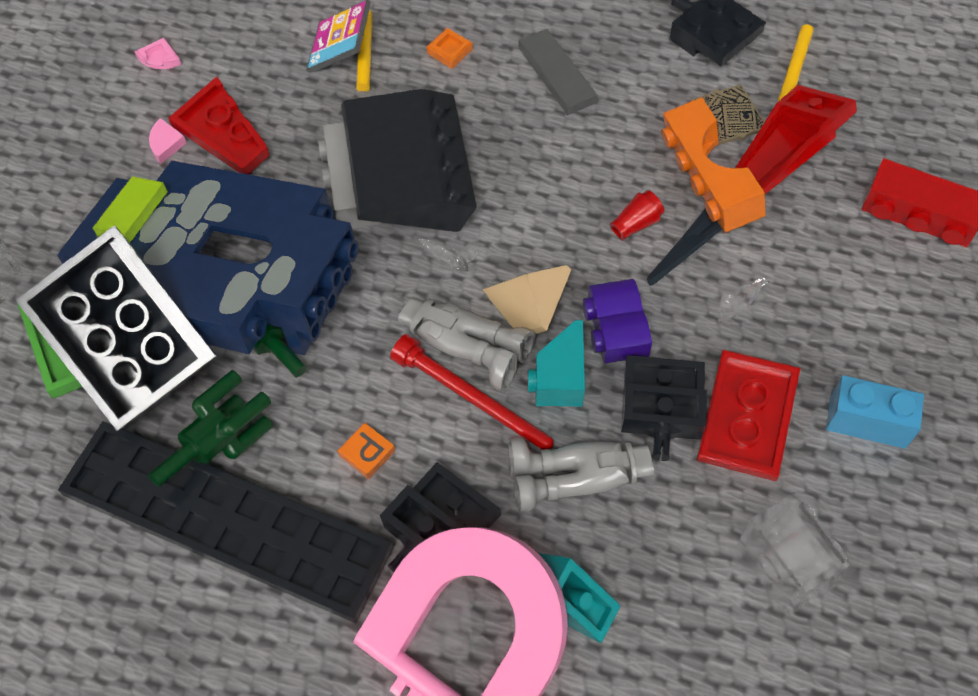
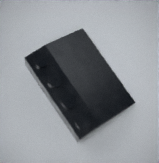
[341,89,477,232]
[15,225,217,431]

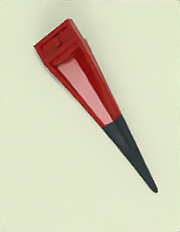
[647,85,857,286]

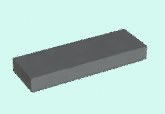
[519,29,598,115]

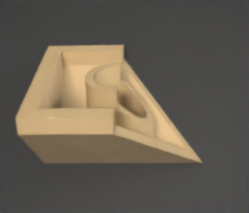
[483,265,571,334]

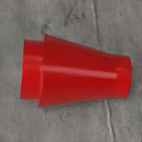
[609,190,665,241]

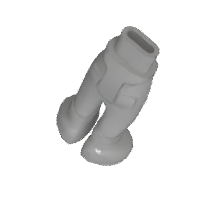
[398,297,536,393]
[508,437,654,512]

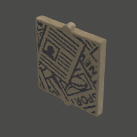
[691,84,765,146]

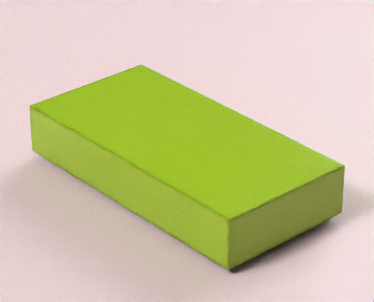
[93,176,168,243]

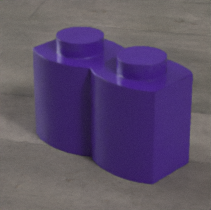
[583,279,652,364]

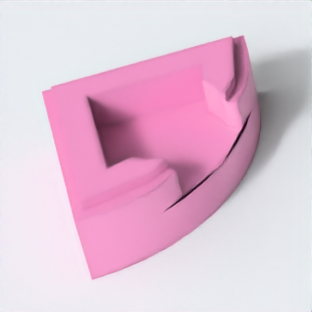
[135,38,181,69]
[149,118,186,164]

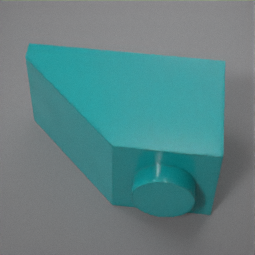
[528,320,585,407]
[537,552,621,643]

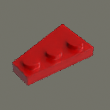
[168,76,270,175]

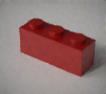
[861,158,978,247]

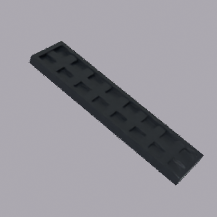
[58,421,393,624]

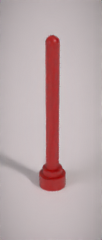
[390,334,554,450]

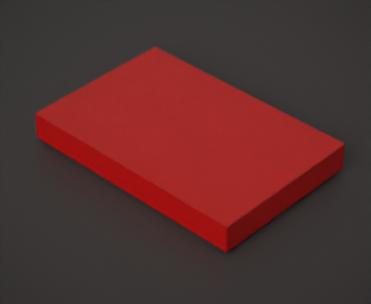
[696,350,801,481]

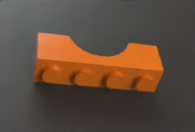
[661,97,766,233]

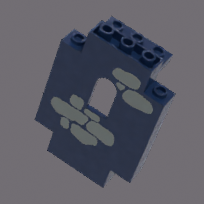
[57,160,359,355]

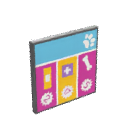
[306,0,371,72]

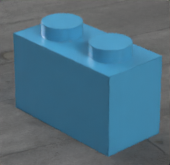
[826,375,924,449]

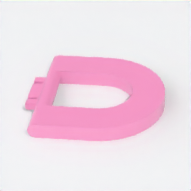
[354,527,568,696]

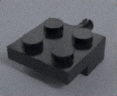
[669,0,766,66]
[621,355,707,461]
[380,462,501,572]

